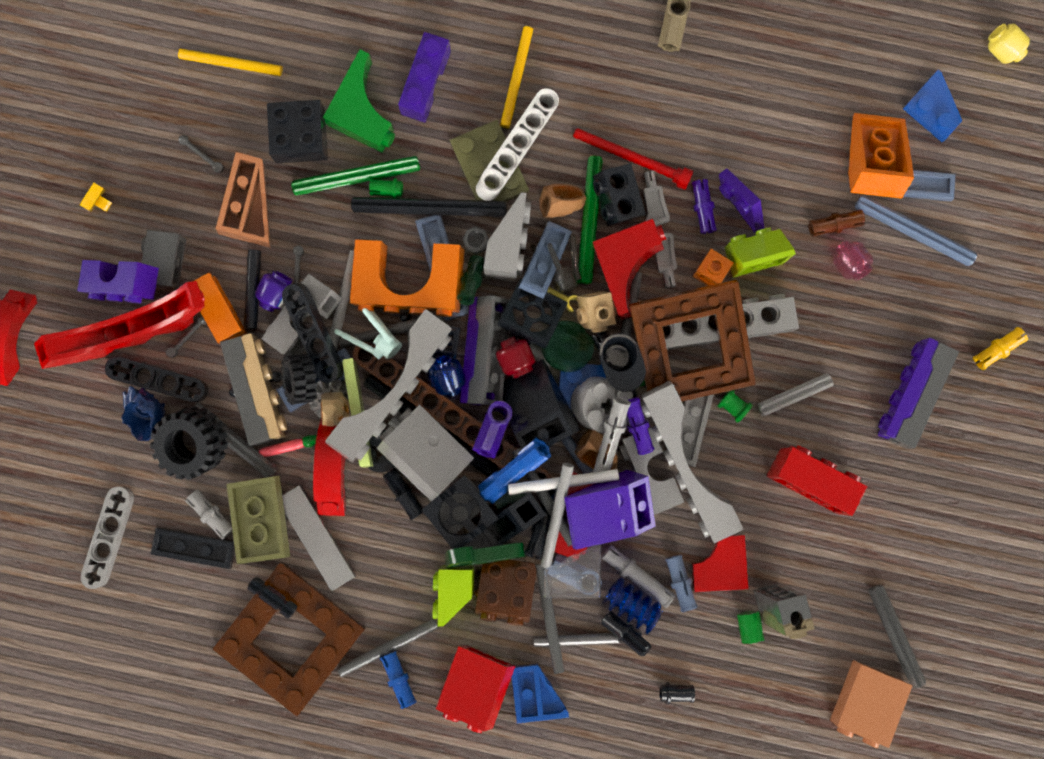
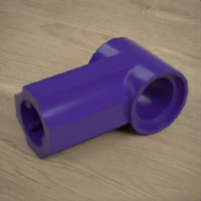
[472,401,512,458]

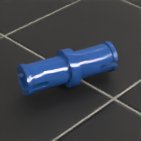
[380,651,417,709]

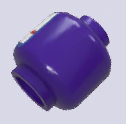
[255,271,293,312]

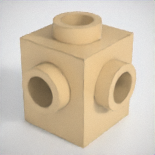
[576,291,617,333]

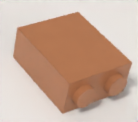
[830,660,912,748]

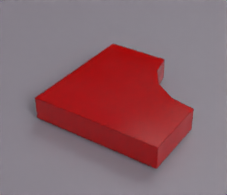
[692,535,749,592]

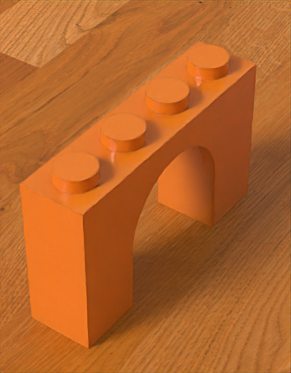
[350,240,465,317]

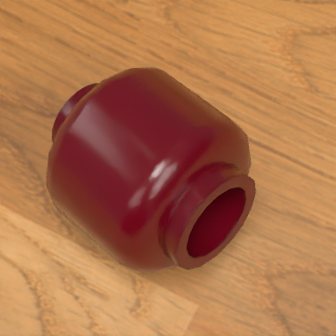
[495,336,535,378]

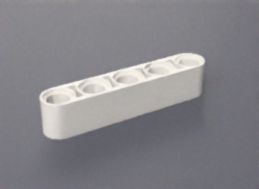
[476,88,559,201]

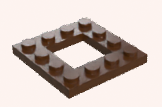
[629,280,756,402]
[213,562,366,717]

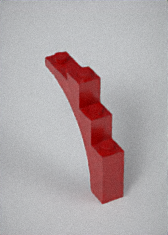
[34,281,205,369]

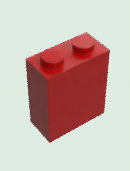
[436,645,515,733]

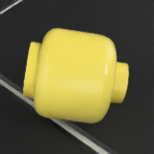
[988,24,1030,64]

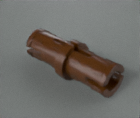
[808,209,865,237]

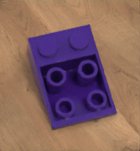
[564,470,656,550]

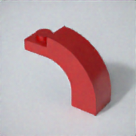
[0,289,37,386]
[313,419,346,516]

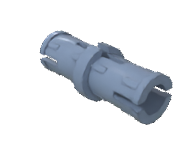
[665,555,698,612]

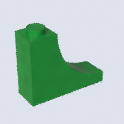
[323,49,395,153]

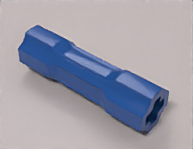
[478,438,551,504]

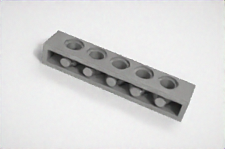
[633,294,799,350]

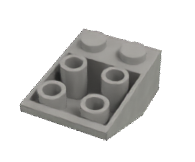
[484,192,531,282]

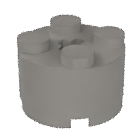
[571,377,633,433]

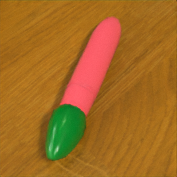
[258,435,317,457]

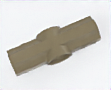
[658,0,691,52]

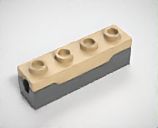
[220,333,287,446]

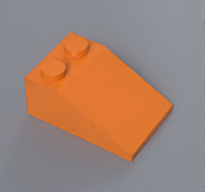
[848,113,914,199]

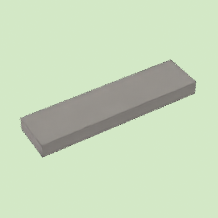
[282,485,356,591]

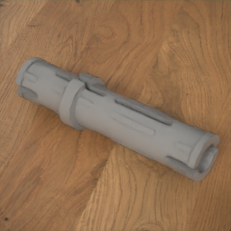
[592,397,631,473]
[601,545,676,608]

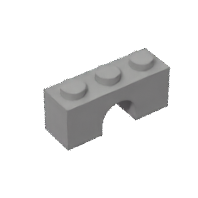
[261,274,342,356]
[618,427,684,515]

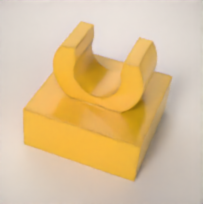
[80,183,112,212]

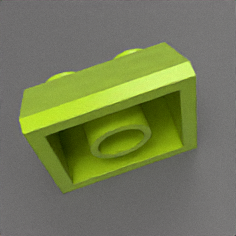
[724,227,796,278]

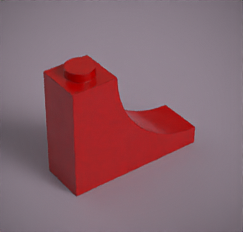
[593,219,667,320]

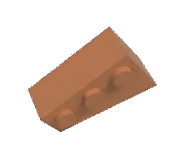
[216,152,271,248]

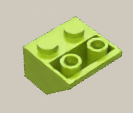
[433,565,474,627]

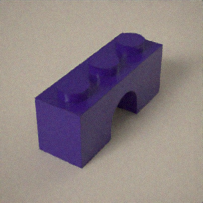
[398,32,451,123]
[77,260,159,304]

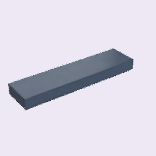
[415,215,469,321]

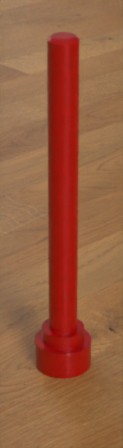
[573,128,694,190]

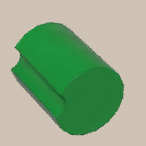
[737,611,764,644]

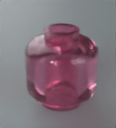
[833,241,874,281]

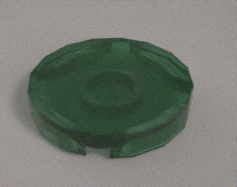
[541,321,594,372]

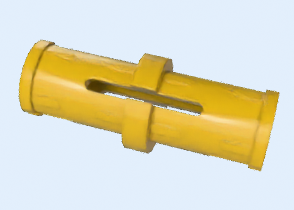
[973,327,1028,370]

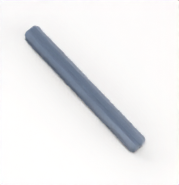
[855,195,977,266]

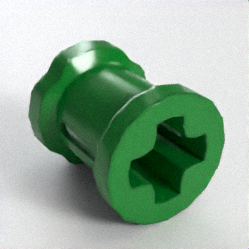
[717,390,753,423]

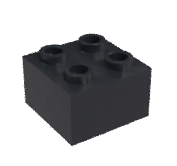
[267,100,328,164]

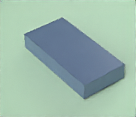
[903,170,956,202]

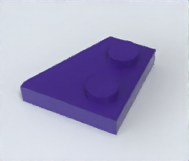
[719,168,765,234]

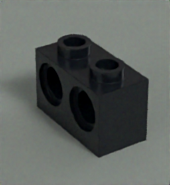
[593,163,646,227]

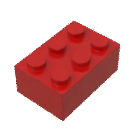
[766,445,868,516]

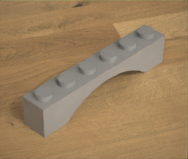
[325,309,452,462]
[641,381,744,543]

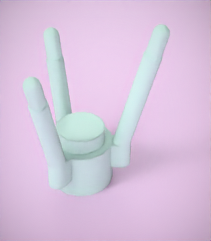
[334,308,402,360]

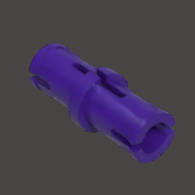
[691,179,717,235]
[627,398,655,455]

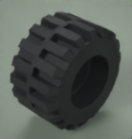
[150,406,228,480]

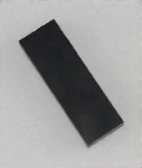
[150,527,235,569]

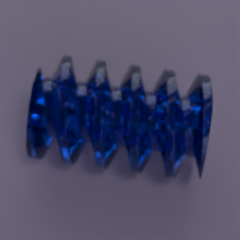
[602,577,662,635]

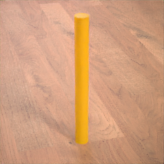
[500,26,533,129]
[178,48,283,76]

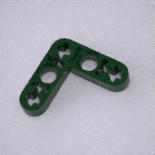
[444,543,525,569]

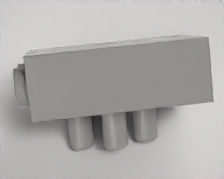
[377,405,474,502]

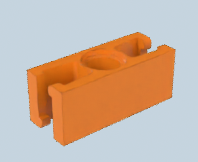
[194,272,247,344]

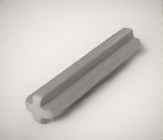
[757,373,833,416]

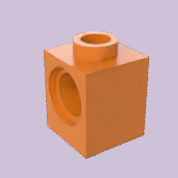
[692,249,734,286]

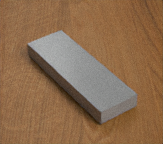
[681,394,714,467]

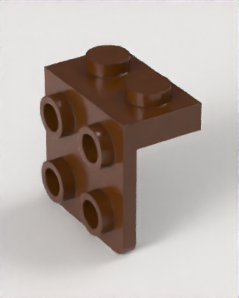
[475,560,537,626]

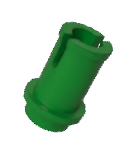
[369,178,403,198]

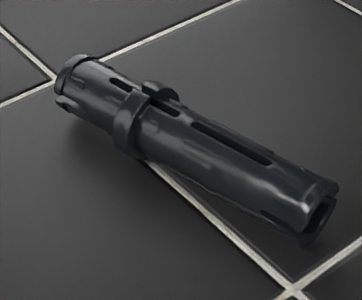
[524,489,557,560]

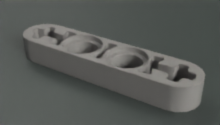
[81,486,134,589]

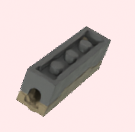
[753,583,815,639]

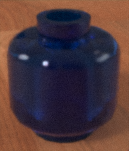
[427,355,466,397]

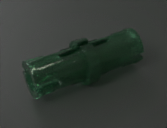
[457,255,485,305]

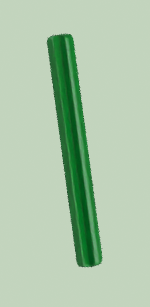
[291,156,420,196]
[577,156,603,285]

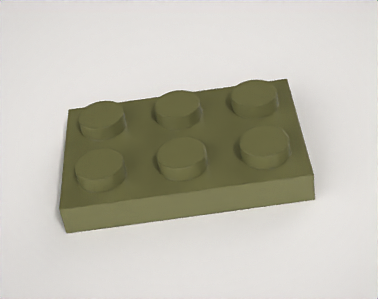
[450,120,529,202]
[227,476,290,564]

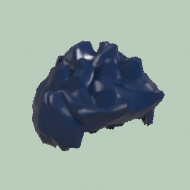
[121,386,166,441]

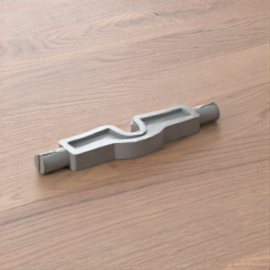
[643,171,677,288]

